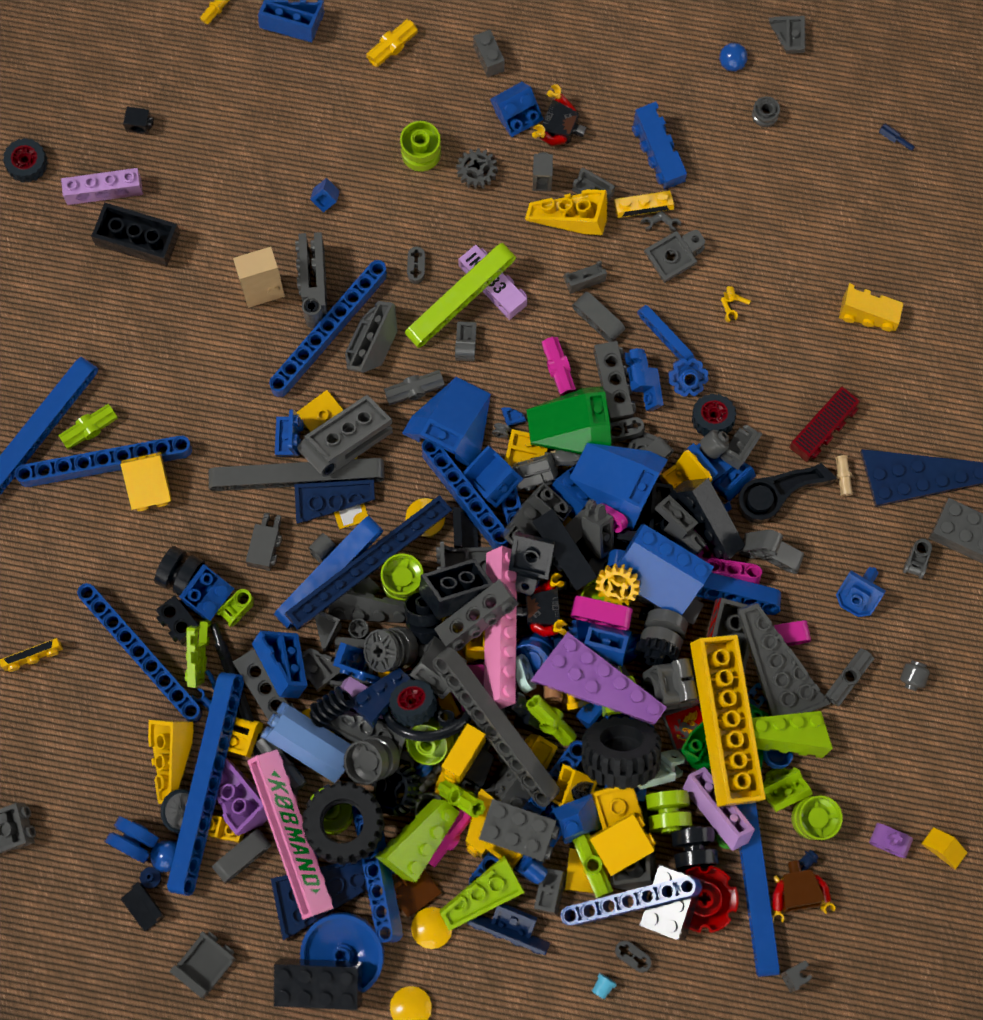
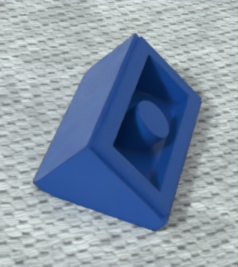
[712,462,756,502]

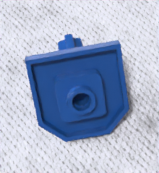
[836,567,886,617]

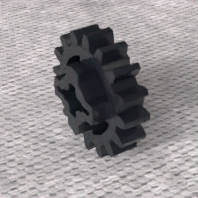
[634,637,679,666]

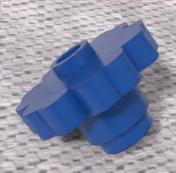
[668,357,708,397]

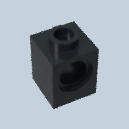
[123,107,154,135]

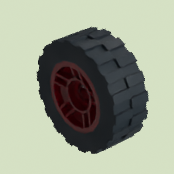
[3,138,48,183]
[692,394,736,436]
[389,679,437,727]

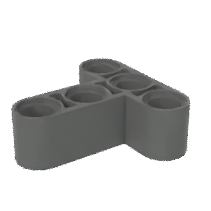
[739,530,804,574]

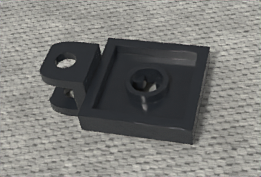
[508,532,556,595]

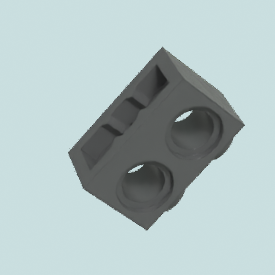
[532,152,553,191]

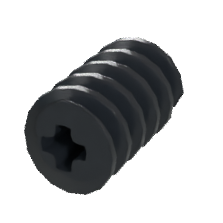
[310,686,355,728]

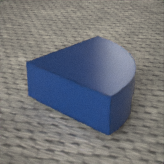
[501,407,526,427]

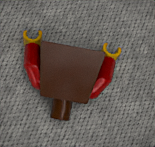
[772,860,836,923]

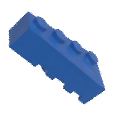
[632,102,687,190]

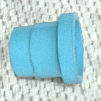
[592,973,617,999]

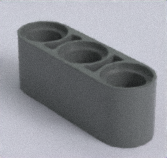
[572,292,626,342]
[212,829,272,884]

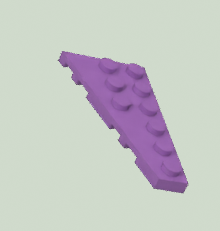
[530,632,667,725]

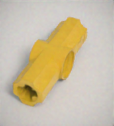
[366,19,418,67]

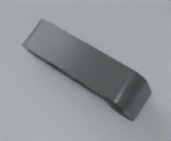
[308,533,380,596]

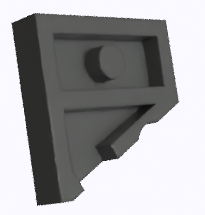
[769,16,805,54]
[302,648,343,692]

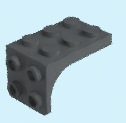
[436,541,494,573]
[479,799,560,863]

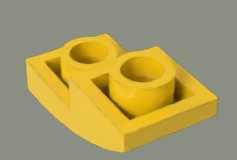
[208,815,245,843]

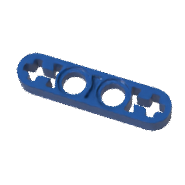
[637,305,695,360]

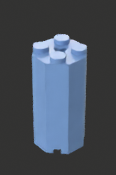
[260,701,351,783]

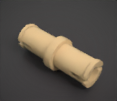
[835,455,853,497]

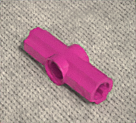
[542,337,576,396]
[429,807,472,867]

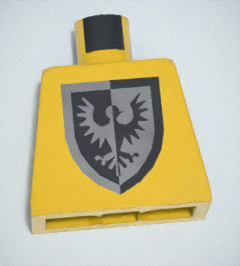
[552,764,600,806]

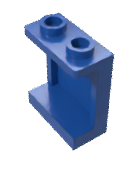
[463,446,523,508]

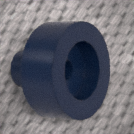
[140,867,162,889]

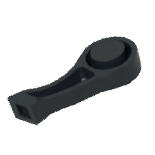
[737,463,837,524]

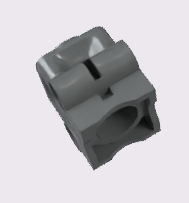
[642,658,700,713]

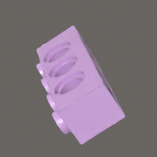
[61,168,143,205]

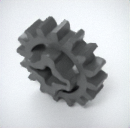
[456,148,498,190]

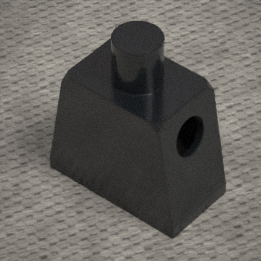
[464,737,495,789]

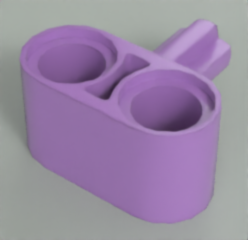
[869,823,913,858]

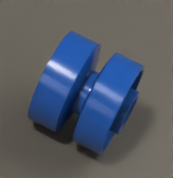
[516,633,555,684]

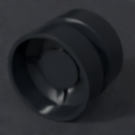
[154,546,206,596]
[404,592,448,644]
[671,826,719,870]

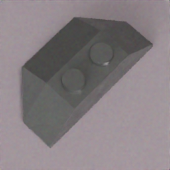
[345,301,398,373]

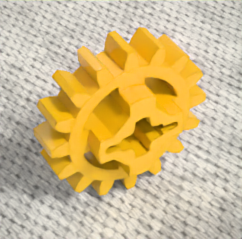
[595,563,640,606]

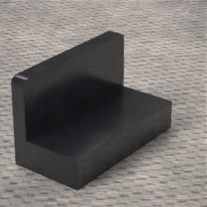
[453,507,478,548]
[121,882,165,931]

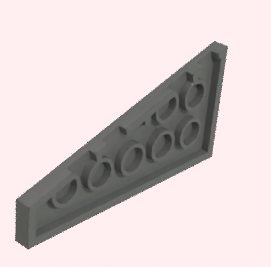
[737,603,830,716]

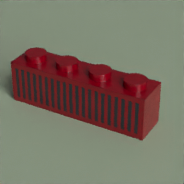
[789,386,860,462]

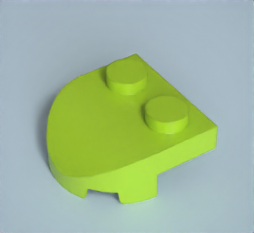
[763,767,813,812]

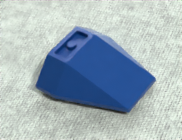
[402,377,491,466]
[569,443,668,531]

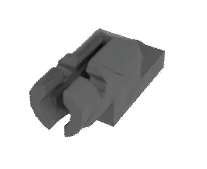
[655,495,707,555]

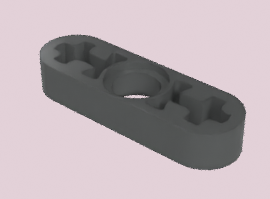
[610,417,645,443]

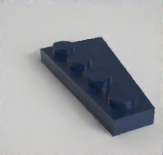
[294,480,375,524]

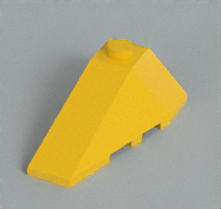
[525,189,607,235]
[148,720,194,804]

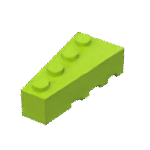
[752,711,833,758]
[374,799,460,882]

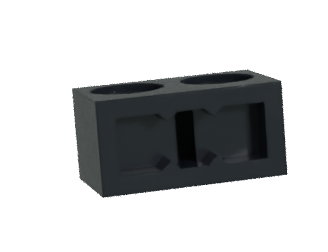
[156,595,200,645]

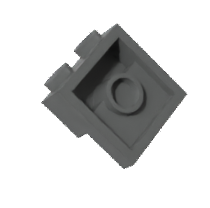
[0,803,36,854]

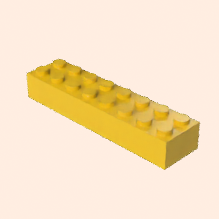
[690,635,766,807]

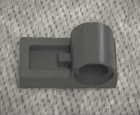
[455,321,477,362]

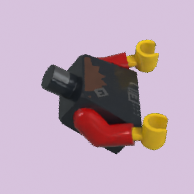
[532,85,587,146]
[516,573,567,637]

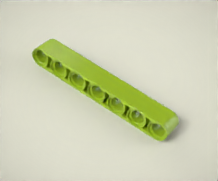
[405,243,516,348]

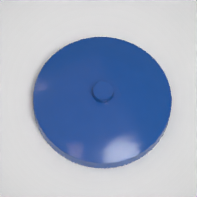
[300,913,385,993]

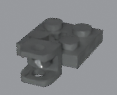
[644,230,705,283]

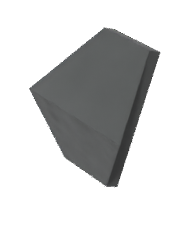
[315,612,342,653]

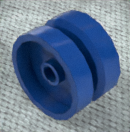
[104,816,159,864]

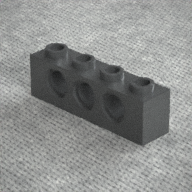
[593,341,636,423]
[434,579,519,651]
[233,649,295,720]

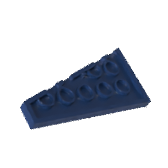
[860,449,983,507]
[270,859,395,941]

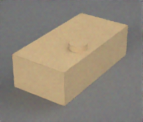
[233,247,285,308]

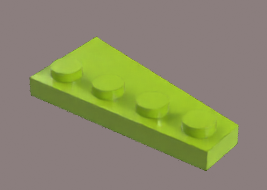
[439,855,524,931]

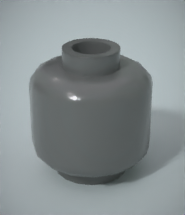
[700,430,729,459]
[900,660,930,691]

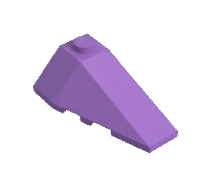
[217,757,268,836]

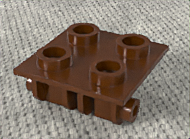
[392,869,441,918]

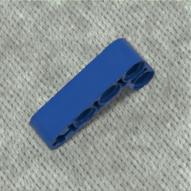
[513,802,561,884]

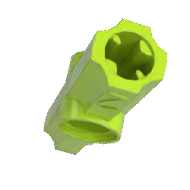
[58,404,118,450]
[526,695,577,746]
[437,780,486,818]
[572,833,613,899]

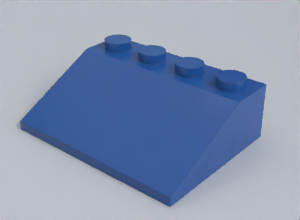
[617,524,714,615]

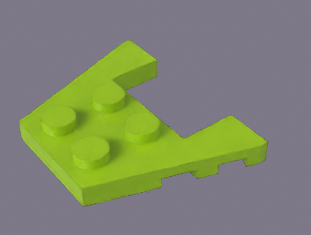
[185,620,212,688]

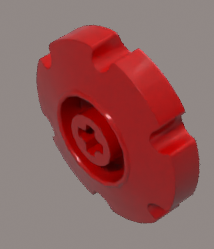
[685,866,738,933]

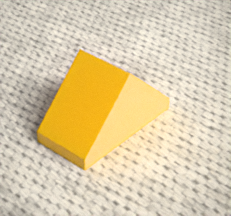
[921,827,967,869]

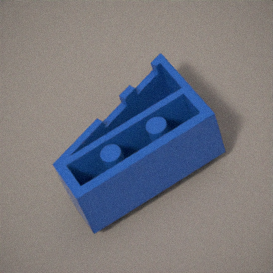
[258,0,324,43]
[252,631,307,698]

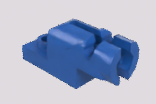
[625,348,664,411]

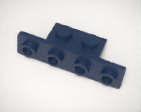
[468,904,550,955]

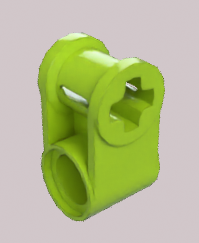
[216,589,254,627]

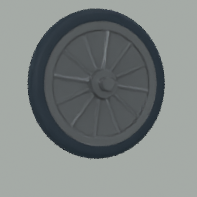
[160,789,190,833]

